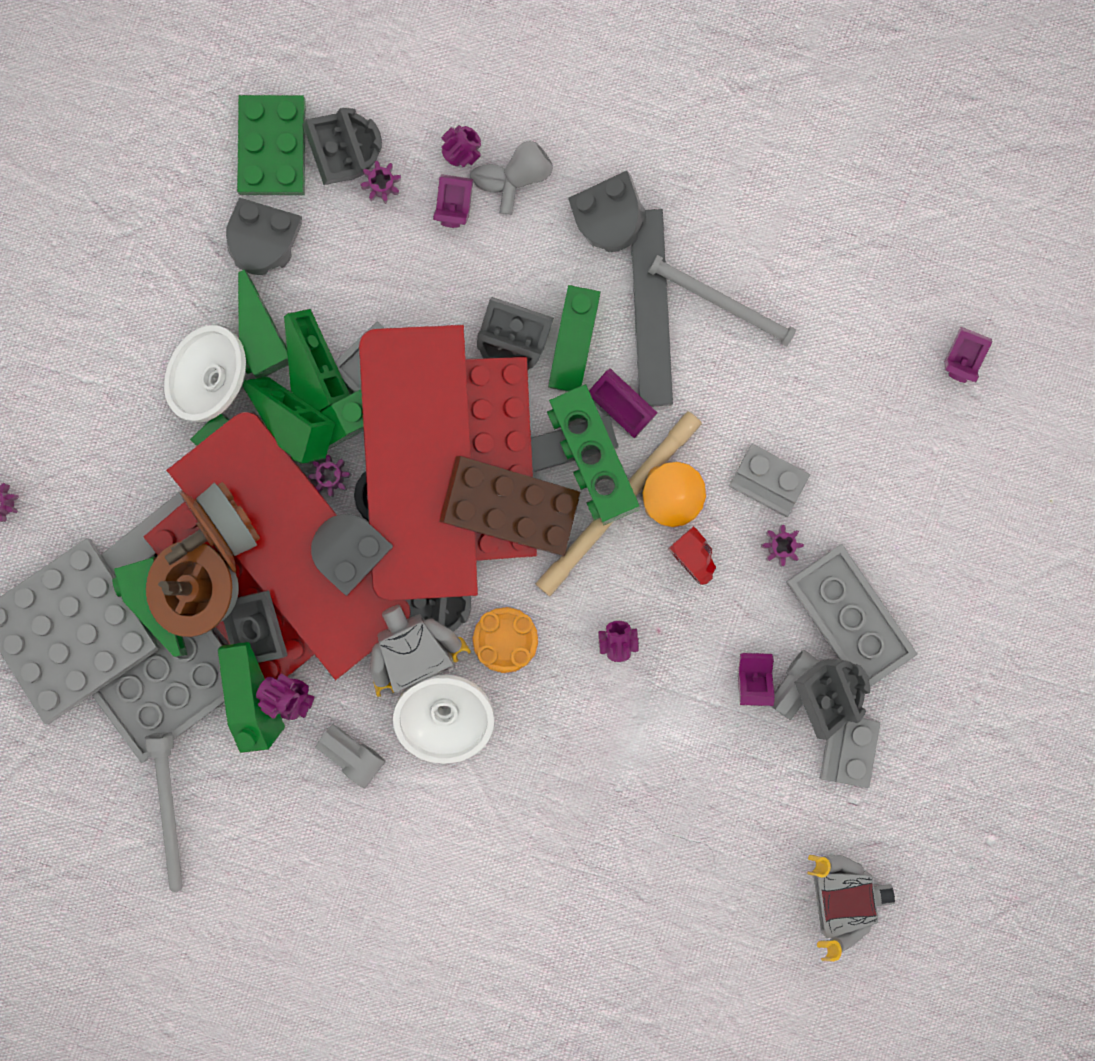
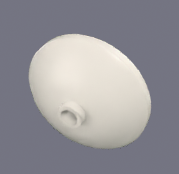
[164,325,246,423]
[393,675,494,764]

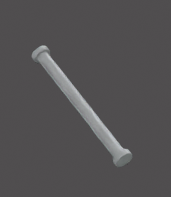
[648,255,796,347]

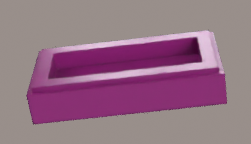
[589,368,658,438]

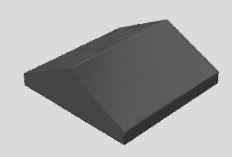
[223,590,288,663]

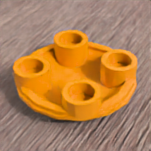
[642,461,706,527]
[472,607,538,673]

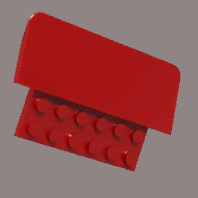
[359,325,537,600]
[143,412,411,681]

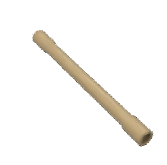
[535,411,702,597]

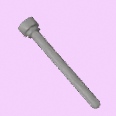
[145,732,183,892]

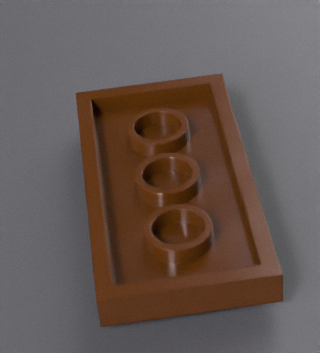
[439,456,581,556]

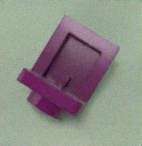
[433,174,473,228]
[944,327,992,383]
[737,653,775,706]

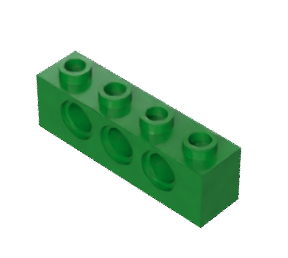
[547,384,640,526]

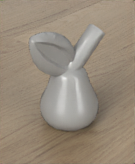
[470,141,553,215]

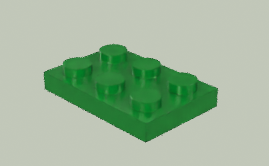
[237,95,306,195]

